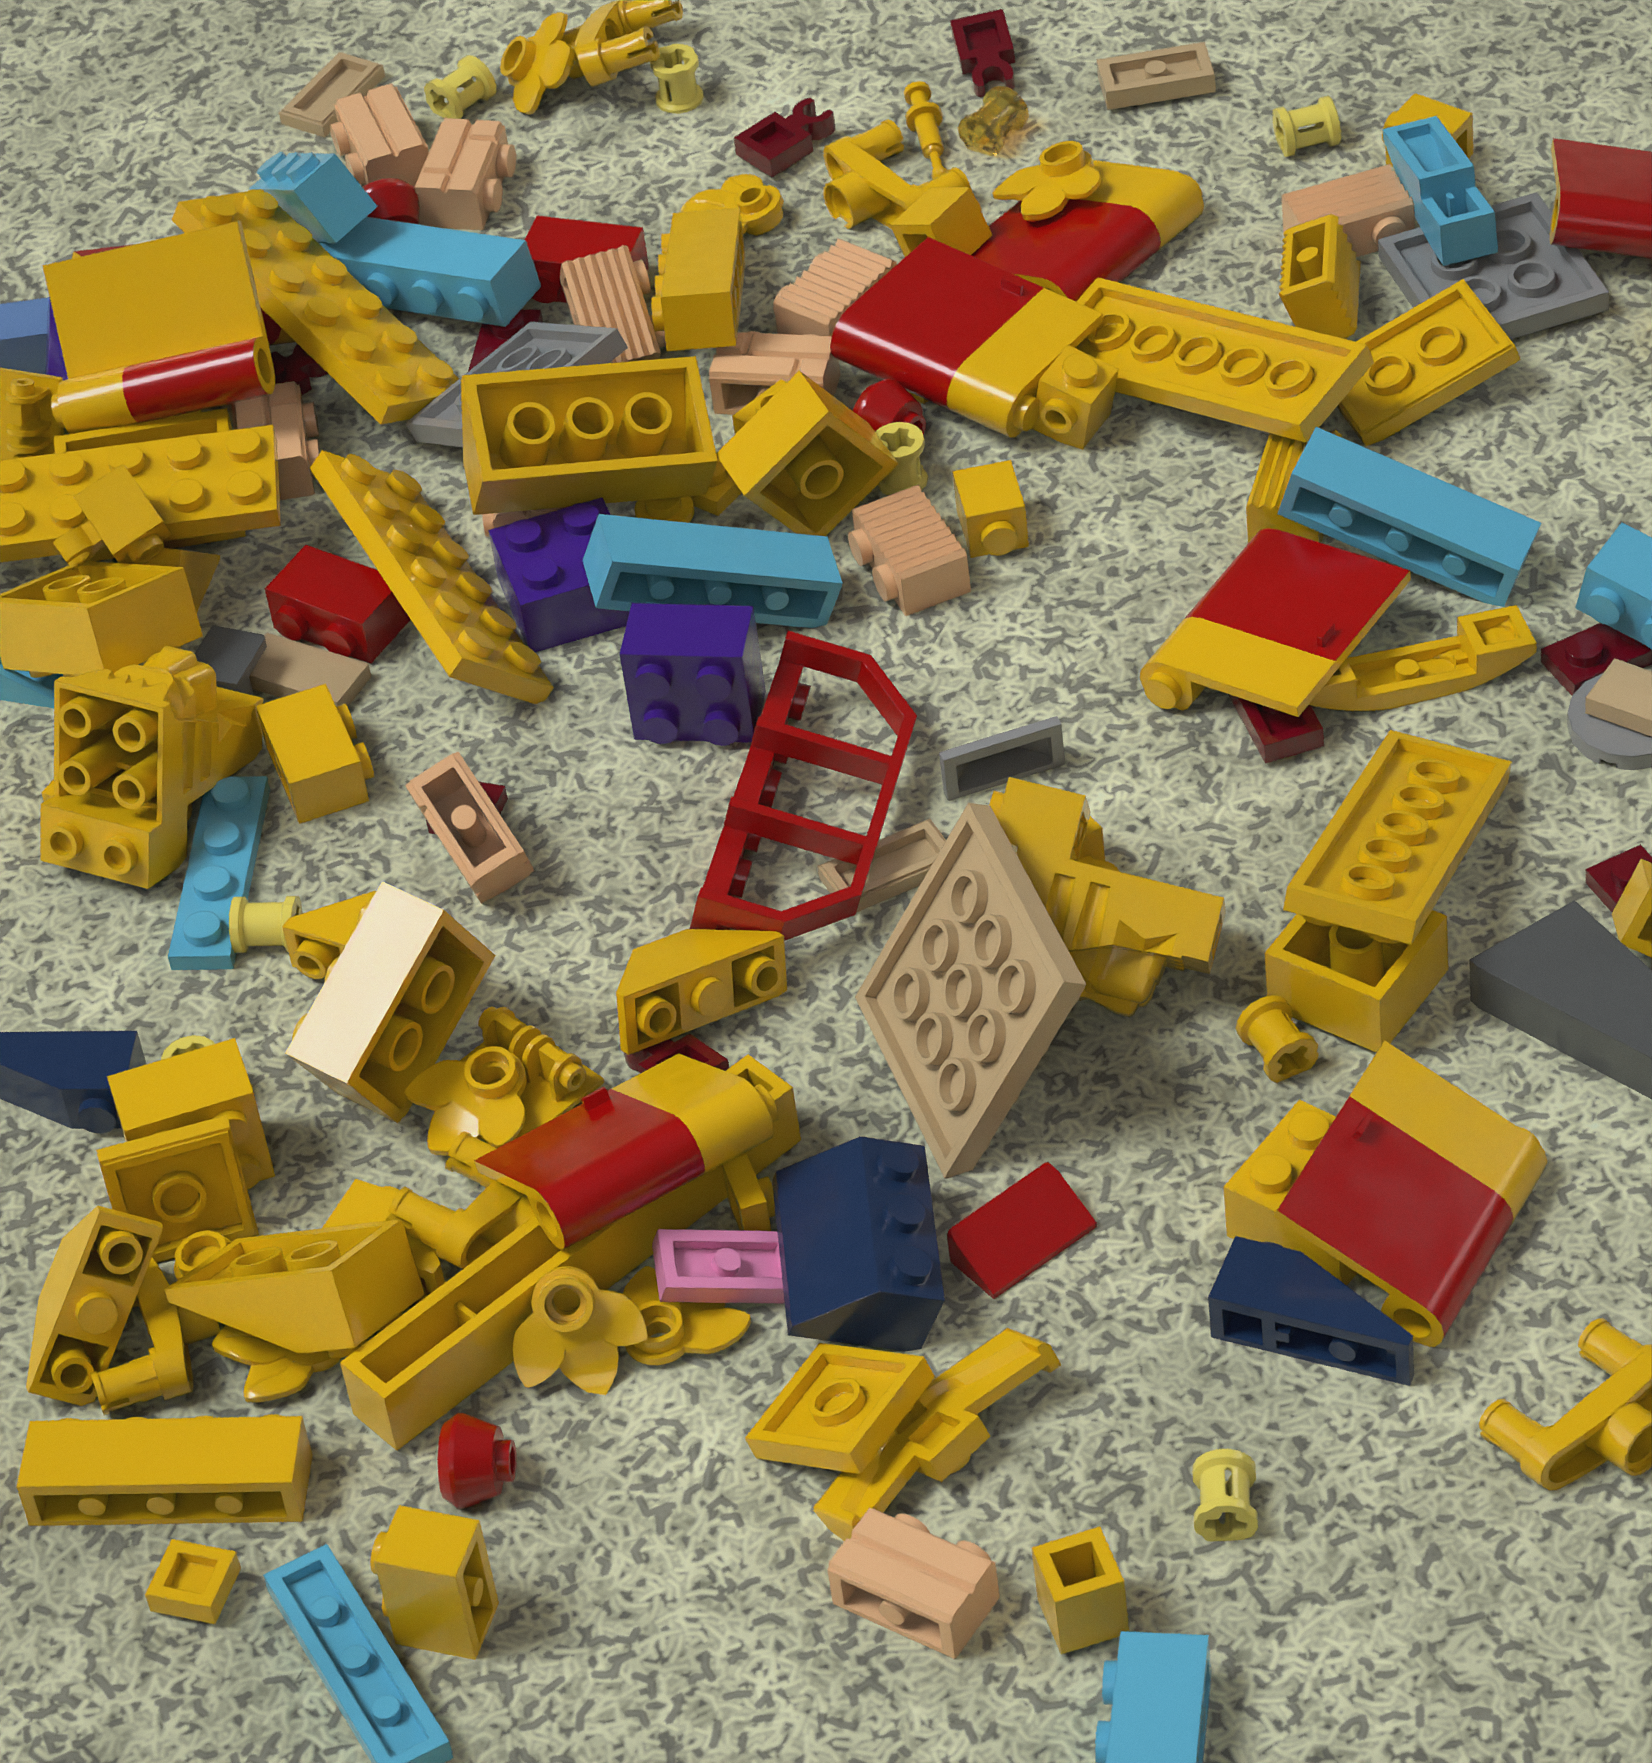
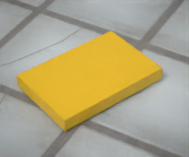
[1337,279,1521,446]

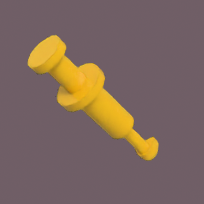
[904,81,947,179]

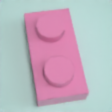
[652,1229,785,1304]

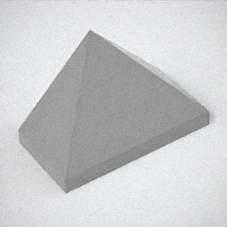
[939,716,1065,801]

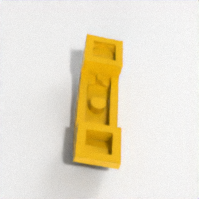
[1309,605,1537,711]

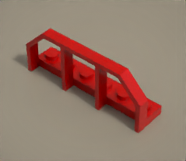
[690,630,917,941]

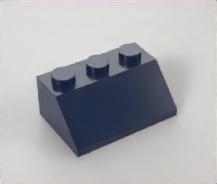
[772,1136,945,1351]

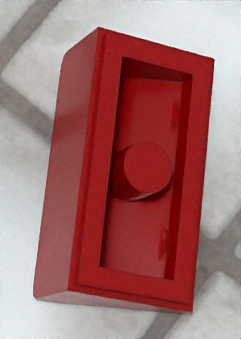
[947,1162,1097,1299]

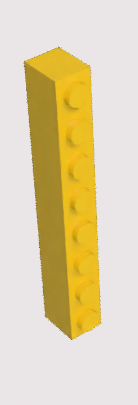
[340,1054,801,1451]

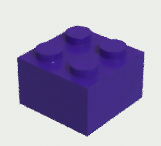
[488,497,630,653]
[619,603,766,746]

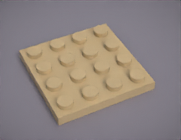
[855,803,1087,1178]

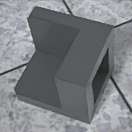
[195,625,267,696]

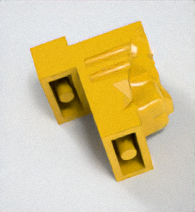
[40,645,263,889]
[989,777,1226,1018]

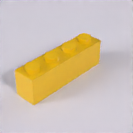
[651,208,745,351]
[17,1414,313,1526]

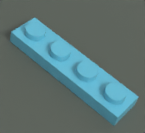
[168,776,270,970]
[263,1544,453,1763]

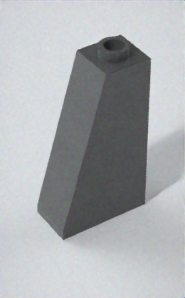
[1469,900,1652,1099]

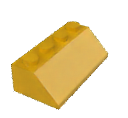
[461,356,718,515]

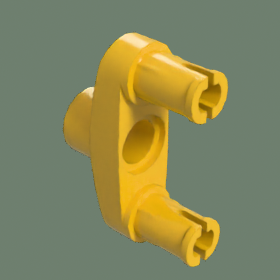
[561,0,683,87]
[823,119,970,229]
[386,1131,535,1269]
[90,1257,220,1416]
[1479,1318,1652,1490]

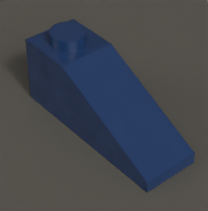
[0,1031,146,1134]
[1208,1236,1414,1386]

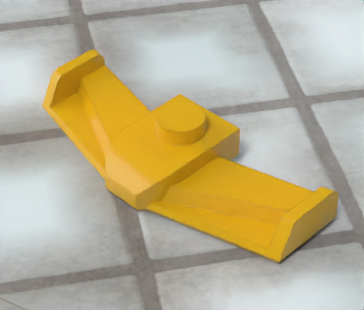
[813,1328,1061,1541]

